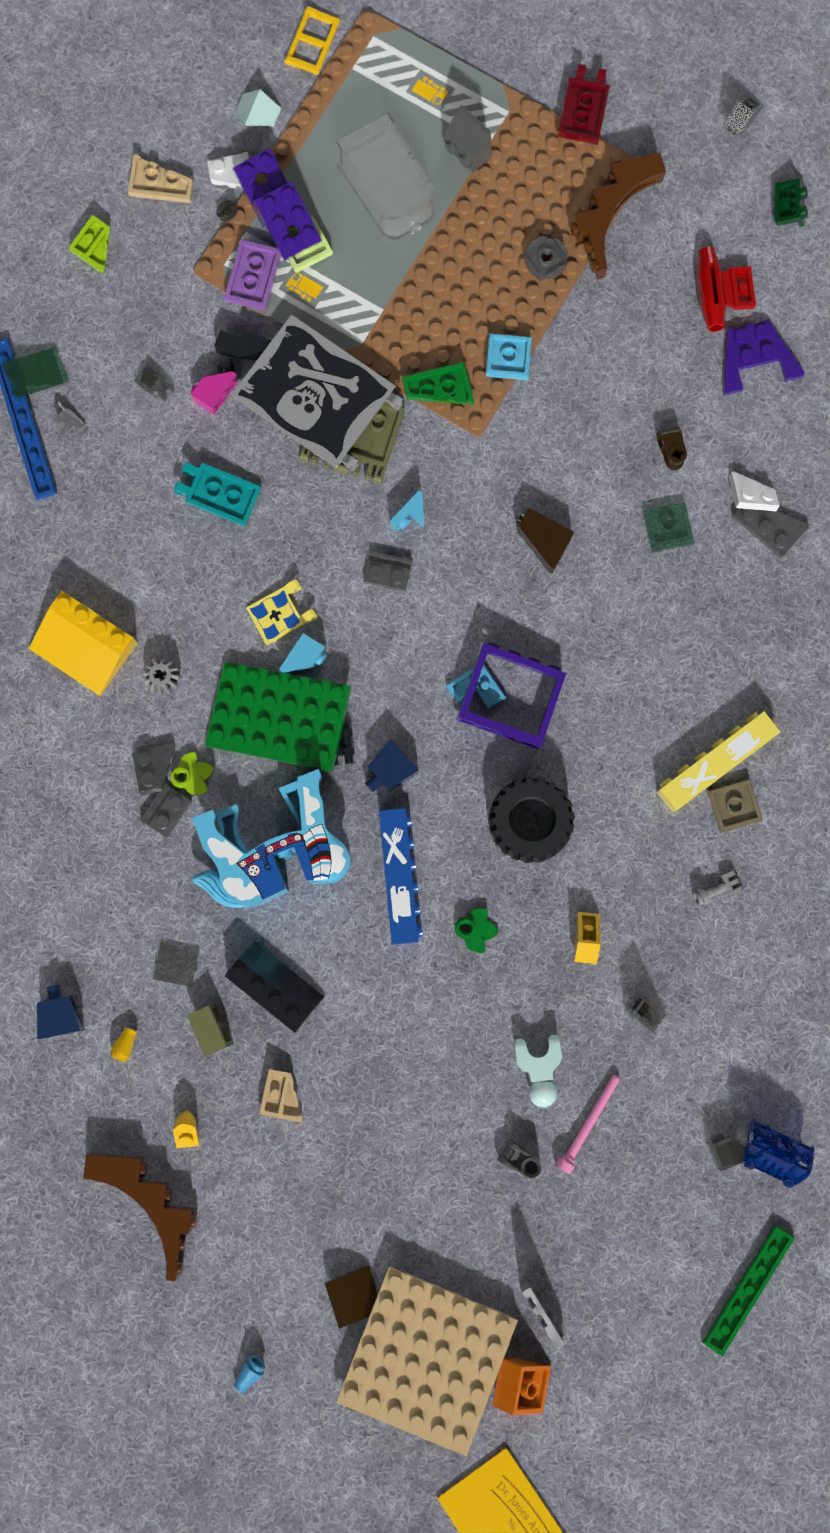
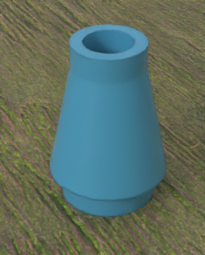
[234,1356,265,1393]

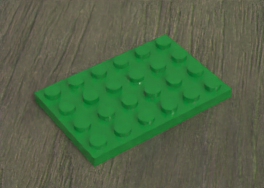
[205,662,352,772]

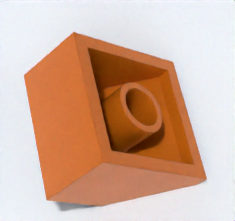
[492,1357,551,1415]

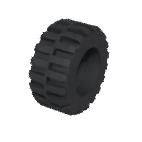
[488,776,575,863]

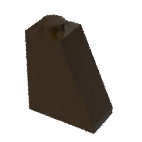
[516,508,574,574]

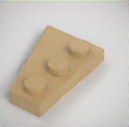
[128,154,194,203]

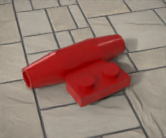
[697,247,756,332]

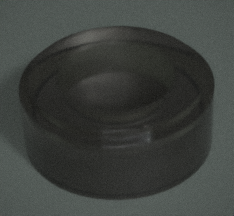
[216,200,238,222]

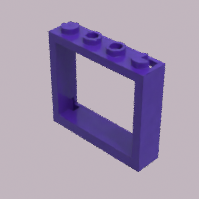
[456,642,566,750]

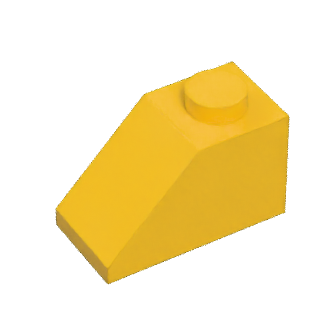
[574,912,601,964]

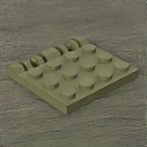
[300,402,405,485]

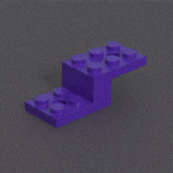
[233,149,322,261]

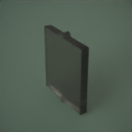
[153,943,199,987]

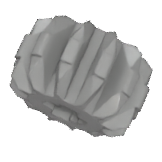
[143,658,181,696]

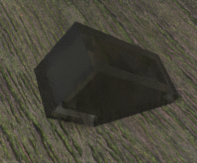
[723,95,764,135]
[706,1133,763,1171]

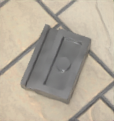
[363,551,412,592]
[140,784,192,838]

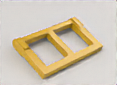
[284,6,340,75]

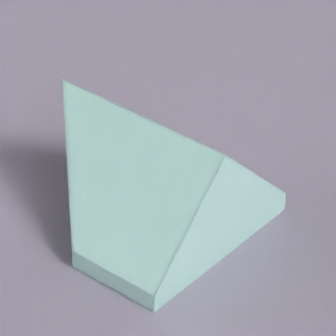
[235,89,281,127]

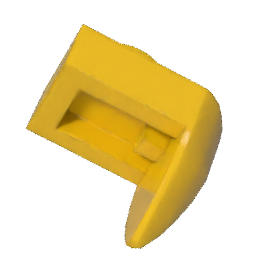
[173,1110,200,1148]

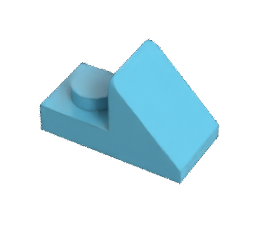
[390,490,424,532]

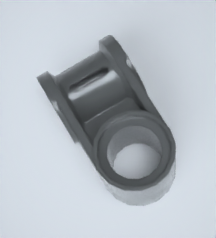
[497,1140,542,1179]

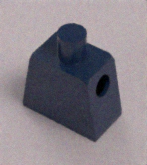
[364,739,419,793]
[37,984,84,1040]

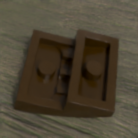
[325,1265,378,1329]

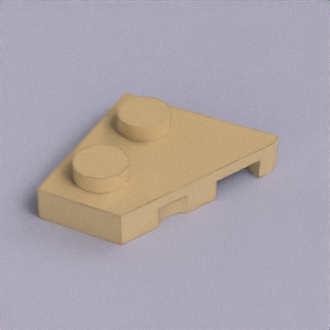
[259,1068,303,1123]

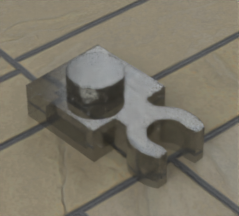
[134,365,174,401]

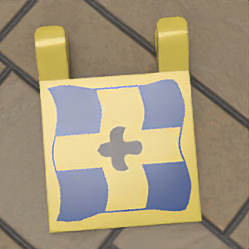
[246,579,317,645]

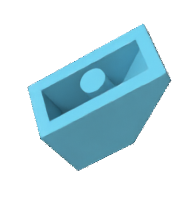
[279,633,327,674]

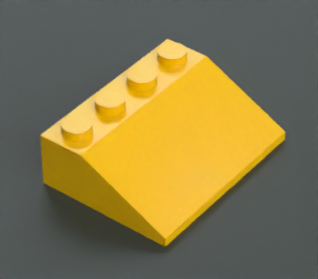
[29,590,137,696]

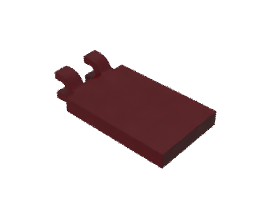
[557,64,610,145]

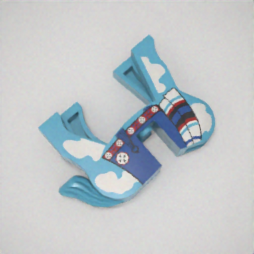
[192,769,350,908]

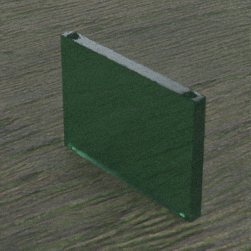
[2,347,69,399]

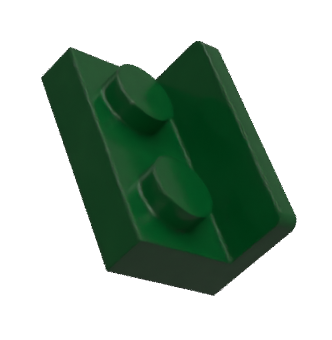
[775,178,808,227]

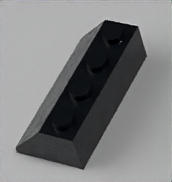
[225,941,324,1033]

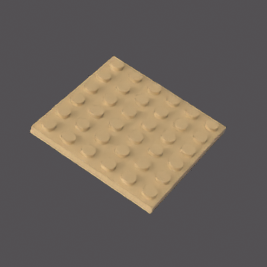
[336,1266,518,1457]

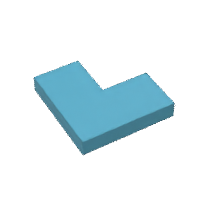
[446,665,506,710]

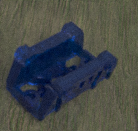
[743,1118,815,1188]

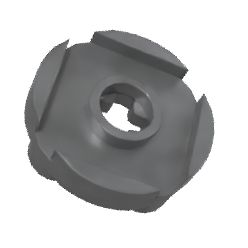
[525,236,567,281]

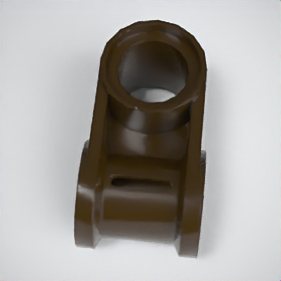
[657,426,687,471]

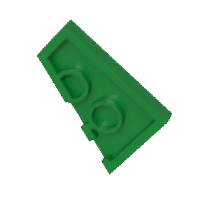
[402,362,474,405]

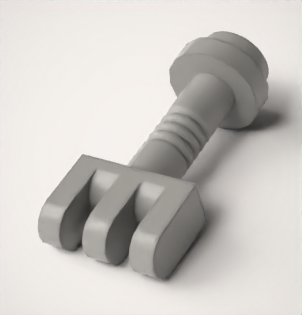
[693,870,744,906]

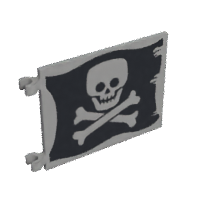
[231,314,403,472]

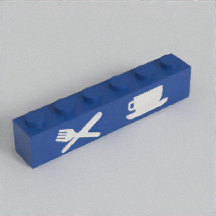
[379,808,422,945]

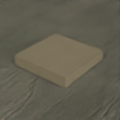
[707,778,763,833]

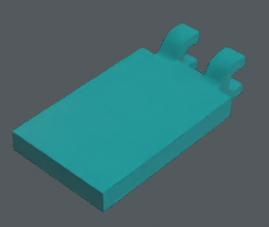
[174,462,262,527]

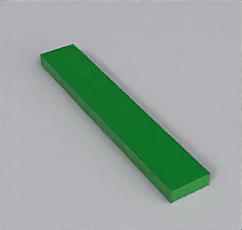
[702,1224,795,1357]

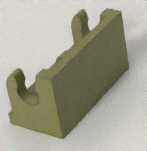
[187,1003,233,1057]

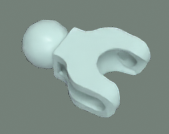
[514,1034,562,1108]

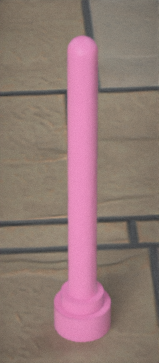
[555,1075,620,1174]

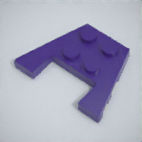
[723,320,805,396]

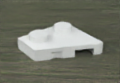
[207,152,250,189]
[729,472,780,511]

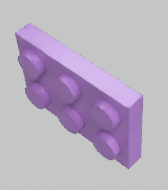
[224,240,281,311]

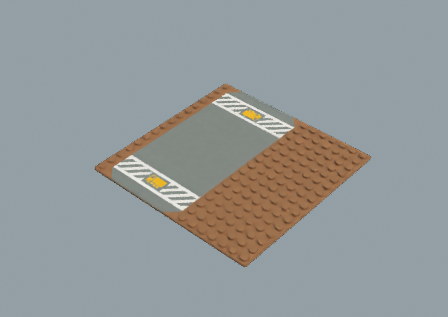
[193,9,635,437]

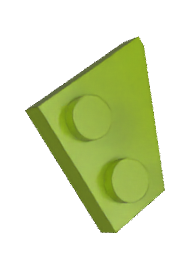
[69,215,110,274]

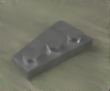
[732,508,810,558]
[519,1279,565,1350]

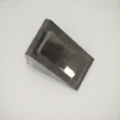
[625,994,666,1032]

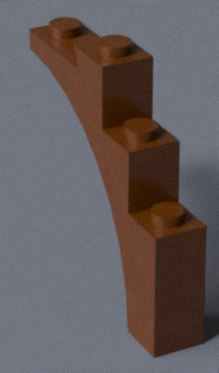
[570,152,666,280]
[83,1153,197,1281]

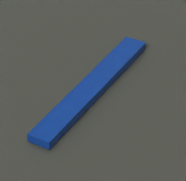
[0,338,57,501]

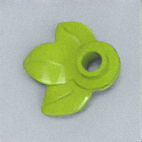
[170,752,214,795]

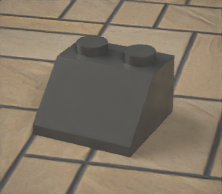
[444,105,492,172]

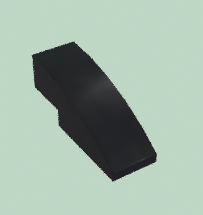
[214,330,272,360]

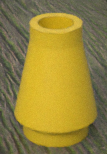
[109,1027,137,1063]

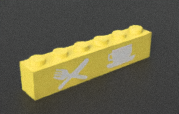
[657,711,780,813]

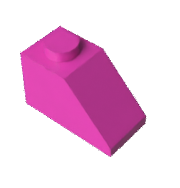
[191,371,238,415]

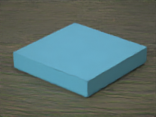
[486,333,532,380]

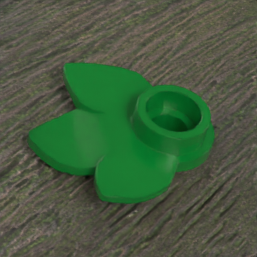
[454,908,499,953]

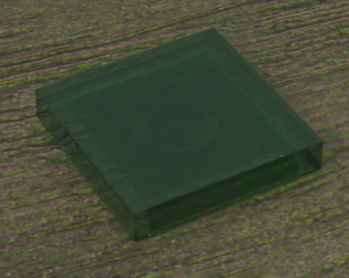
[642,502,694,553]

